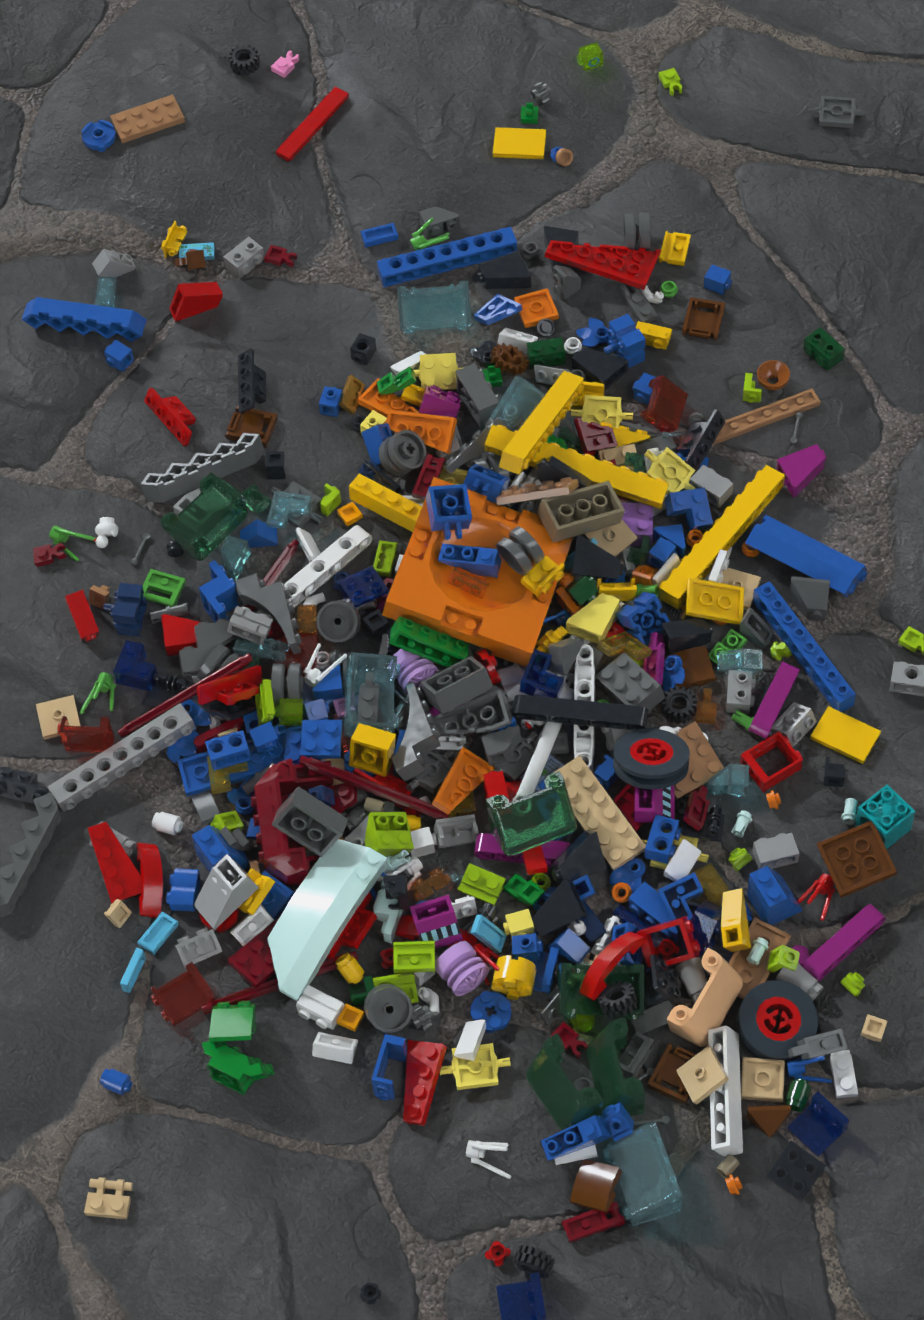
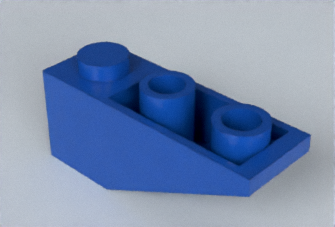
[438,543,502,578]
[628,882,678,943]
[541,1115,612,1161]

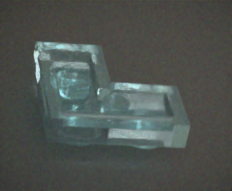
[266,491,312,529]

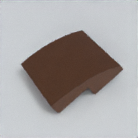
[667,646,717,689]
[570,1159,622,1213]

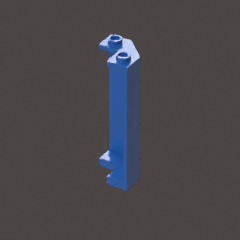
[745,515,868,598]

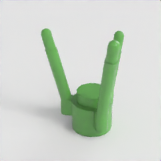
[410,218,450,251]
[49,526,95,561]
[79,672,116,715]

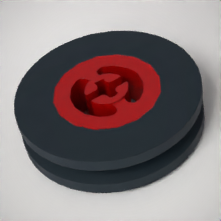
[613,728,690,789]
[736,980,818,1062]

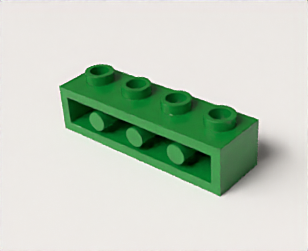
[390,616,468,667]

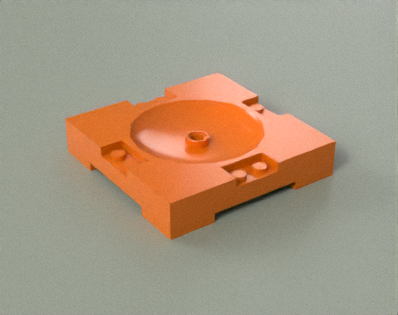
[382,477,573,667]

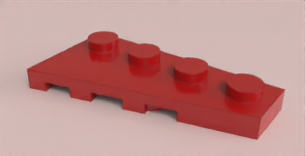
[87,822,142,903]
[403,1040,447,1126]

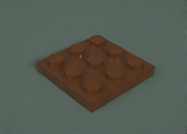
[816,821,897,898]

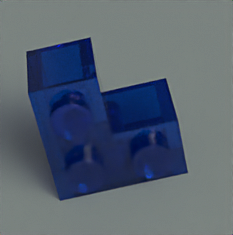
[113,640,158,691]
[519,649,564,698]
[681,900,722,956]

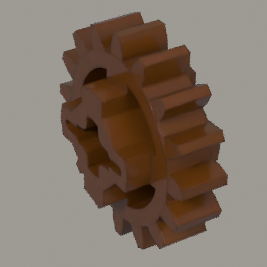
[490,343,529,376]

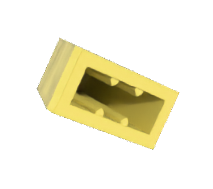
[566,593,620,645]

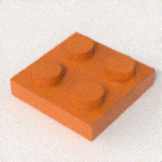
[514,288,559,328]

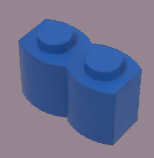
[166,868,201,912]

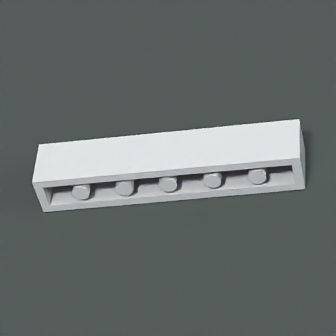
[708,1026,743,1157]

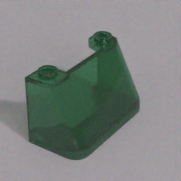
[160,472,248,561]
[486,771,577,855]
[558,963,644,1020]
[587,1017,645,1116]
[526,1033,603,1131]

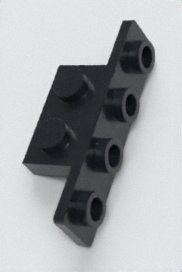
[238,348,267,414]
[677,409,726,474]
[0,767,49,804]

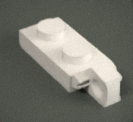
[830,1050,858,1098]

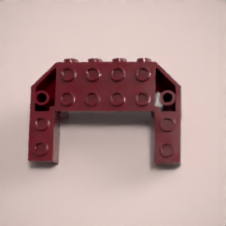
[251,759,333,886]

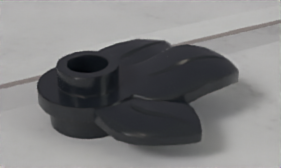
[470,341,496,368]

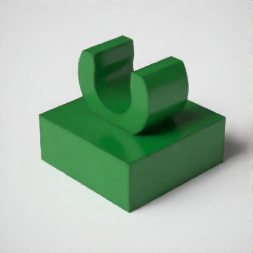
[521,103,539,124]
[482,365,502,387]

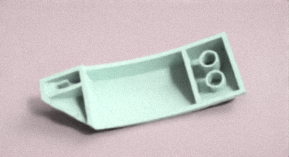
[267,839,387,1001]

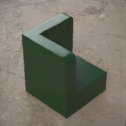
[349,976,374,1007]

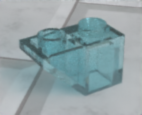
[220,535,251,580]
[717,649,762,674]
[708,764,749,796]

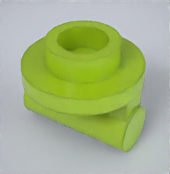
[770,642,792,661]
[729,848,752,872]
[840,972,865,997]

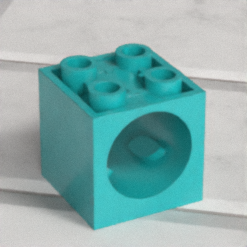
[855,784,915,850]

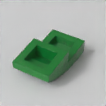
[377,366,416,395]
[503,874,545,906]

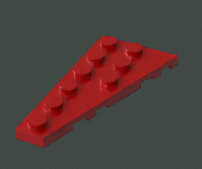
[544,240,661,290]

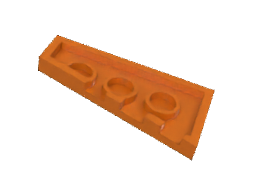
[358,378,419,418]
[386,410,457,455]
[432,747,495,815]

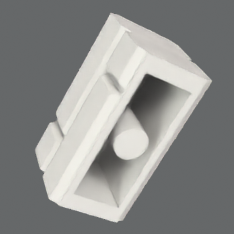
[296,985,344,1030]

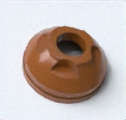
[757,360,790,390]

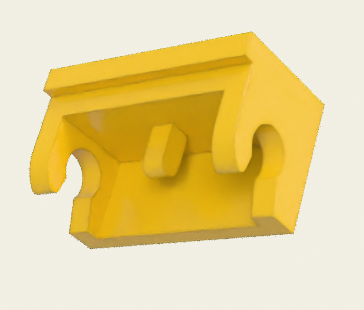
[595,578,637,601]

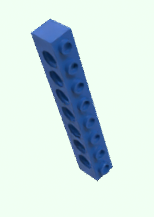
[377,227,517,288]
[753,581,856,712]

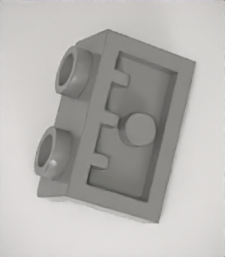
[771,702,817,747]
[174,927,222,968]

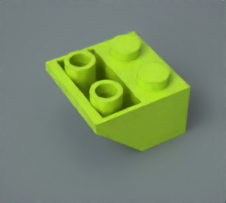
[364,812,414,858]

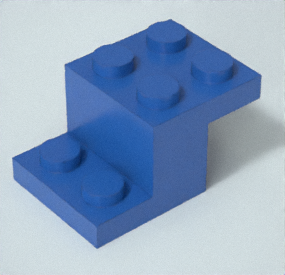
[199,560,239,623]
[284,720,343,765]

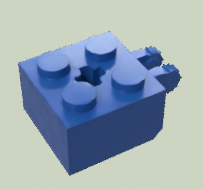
[463,464,510,503]
[426,484,472,540]

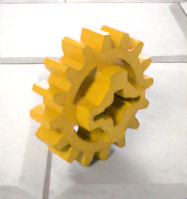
[532,626,568,661]

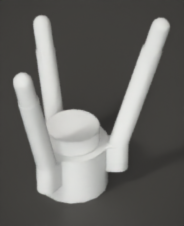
[303,644,347,688]
[377,856,423,890]
[466,1140,511,1179]

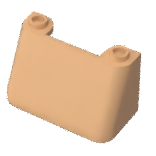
[667,948,743,1047]

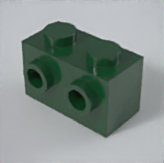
[803,327,845,371]
[527,337,565,370]
[566,575,599,605]

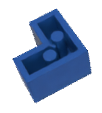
[664,487,713,532]
[658,872,705,929]

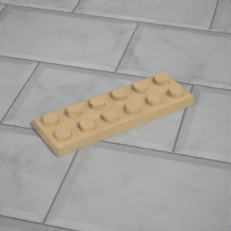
[547,755,646,871]

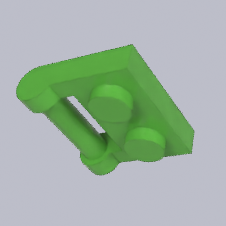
[143,569,186,607]

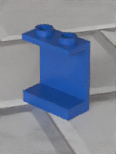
[371,1034,407,1100]

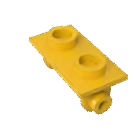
[161,221,187,258]

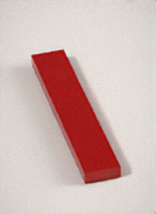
[276,86,349,162]
[506,780,547,875]

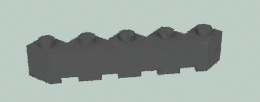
[141,433,265,503]
[0,792,62,918]

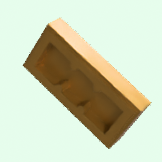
[338,375,365,415]

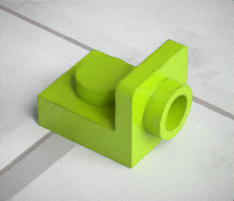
[742,373,762,403]
[320,483,341,517]
[210,811,244,832]
[766,944,800,973]

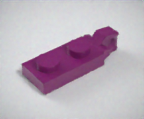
[643,632,665,685]

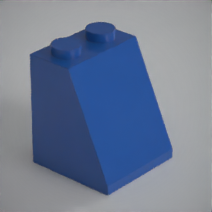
[192,825,250,873]
[747,866,803,925]

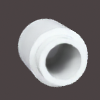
[152,812,183,836]

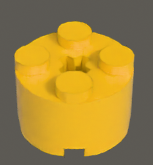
[491,955,536,1000]

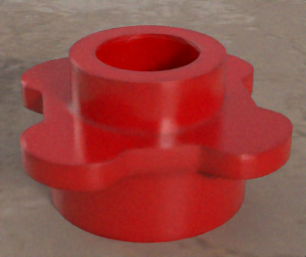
[655,939,679,961]
[380,948,394,969]
[485,1241,511,1267]

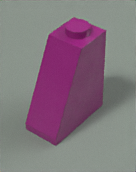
[776,444,826,497]

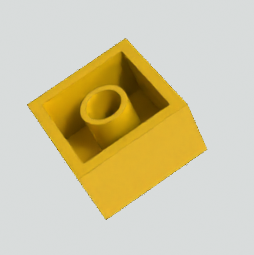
[349,723,396,777]

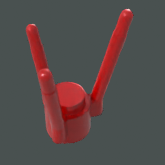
[797,874,835,921]
[473,943,500,986]

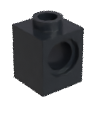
[350,333,377,365]

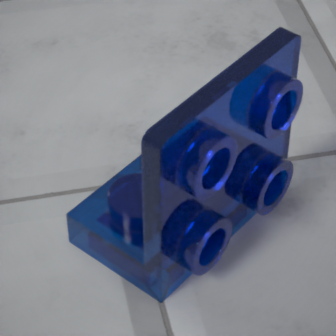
[339,566,389,608]
[788,1091,849,1157]
[496,1272,546,1320]

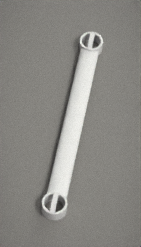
[510,674,575,816]

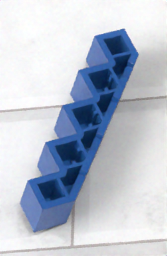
[21,297,147,342]

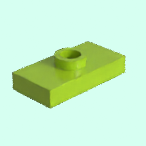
[372,540,398,577]

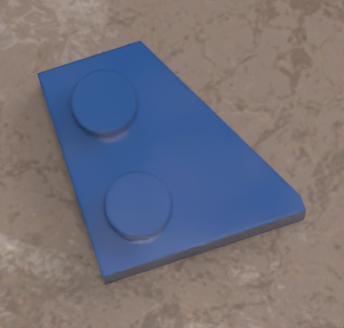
[474,294,523,326]

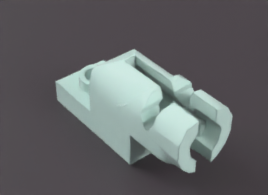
[373,880,404,943]

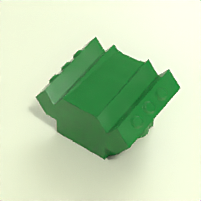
[202,1041,275,1096]

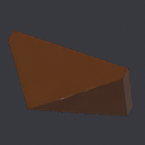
[747,1105,791,1137]

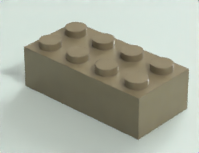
[537,481,625,543]

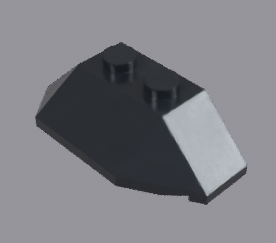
[192,683,263,721]

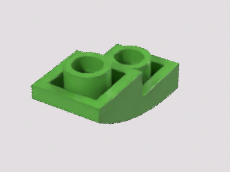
[709,628,747,668]

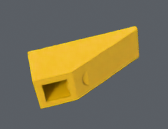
[601,422,651,448]
[721,888,751,952]

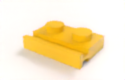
[659,231,691,266]

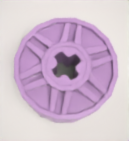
[388,649,439,694]
[435,941,489,996]

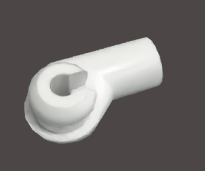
[639,286,664,304]
[302,592,326,614]
[567,920,586,936]
[418,987,439,1015]

